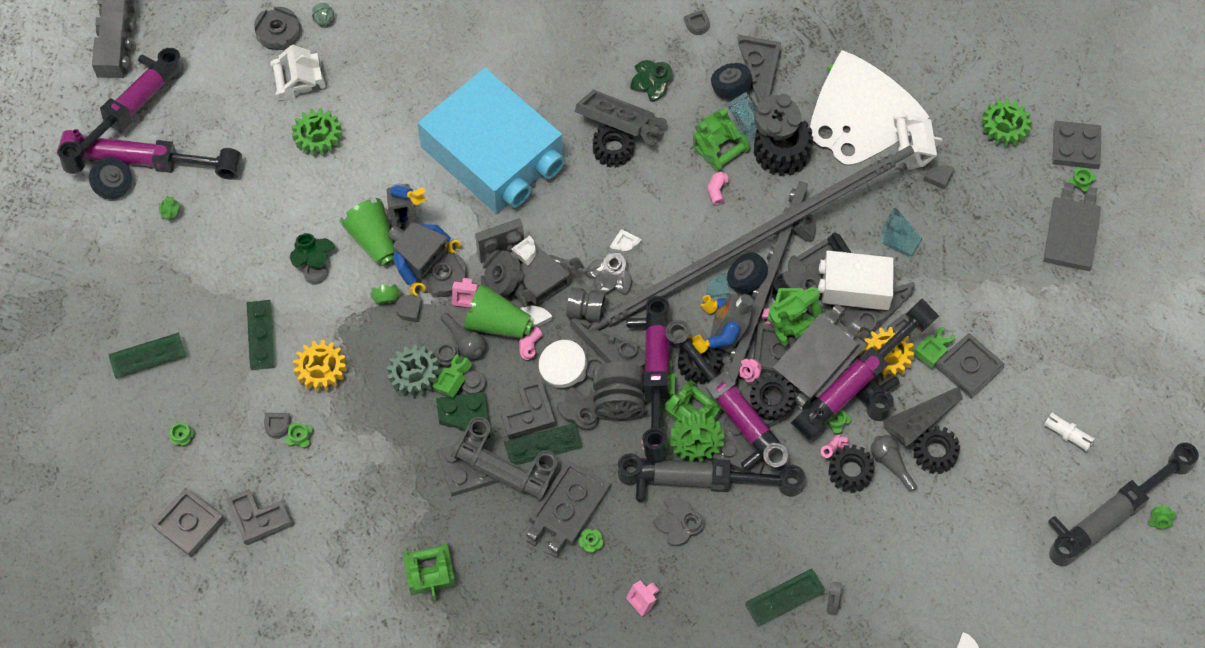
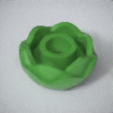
[370,284,400,304]

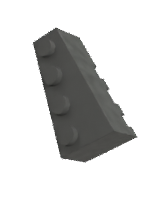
[92,0,138,78]

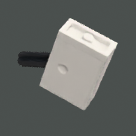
[818,232,893,310]

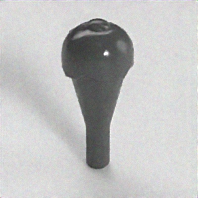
[441,313,485,360]
[870,435,917,492]

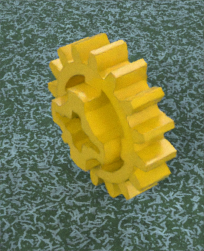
[861,327,914,379]
[293,340,347,392]

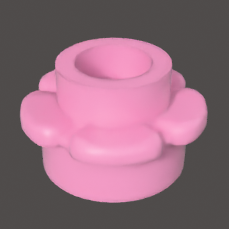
[739,359,762,382]

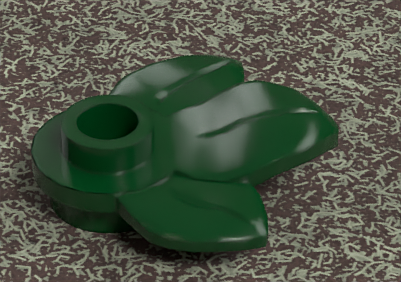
[630,60,673,102]
[290,233,335,268]

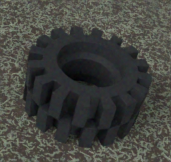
[593,124,634,168]
[678,338,722,385]
[750,373,795,420]
[913,426,960,474]
[828,444,875,493]

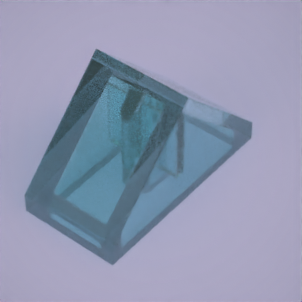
[727,92,757,134]
[879,208,922,257]

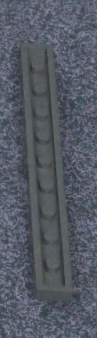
[724,181,808,385]

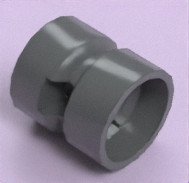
[566,287,605,323]

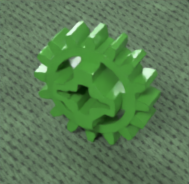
[981,99,1032,146]
[292,108,342,156]
[670,413,724,462]

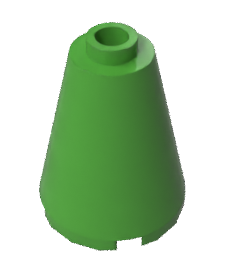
[340,198,394,266]
[464,285,534,338]

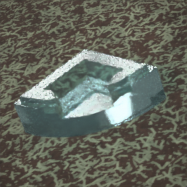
[706,272,730,299]

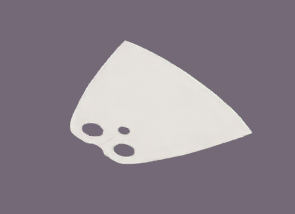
[810,50,929,165]

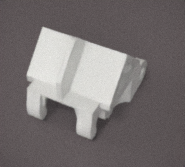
[270,44,325,100]
[893,113,942,170]

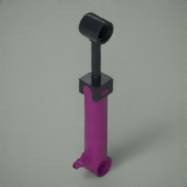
[57,129,242,180]

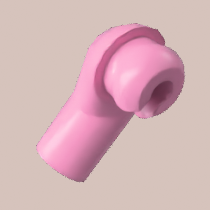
[707,172,729,206]
[519,327,543,360]
[821,434,849,458]

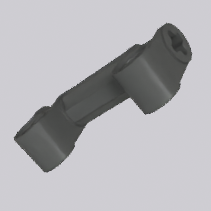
[451,417,557,501]

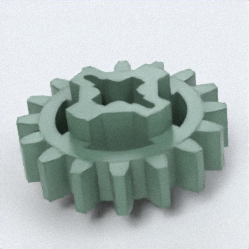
[387,344,440,397]

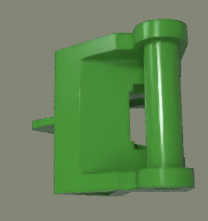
[693,108,750,172]
[767,287,826,345]
[665,381,724,428]
[402,542,456,602]

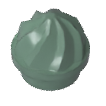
[312,3,334,26]

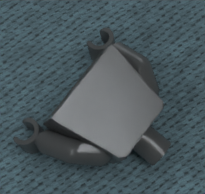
[514,251,585,308]

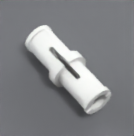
[1044,412,1095,452]

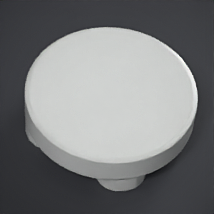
[539,340,587,388]

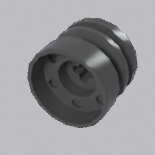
[593,362,644,421]

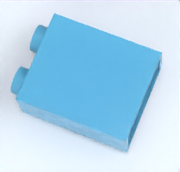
[417,68,565,214]

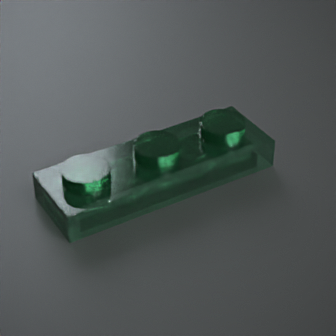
[246,300,275,370]
[108,332,186,379]
[504,423,582,465]
[745,568,825,627]

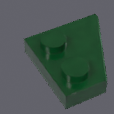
[436,392,491,439]

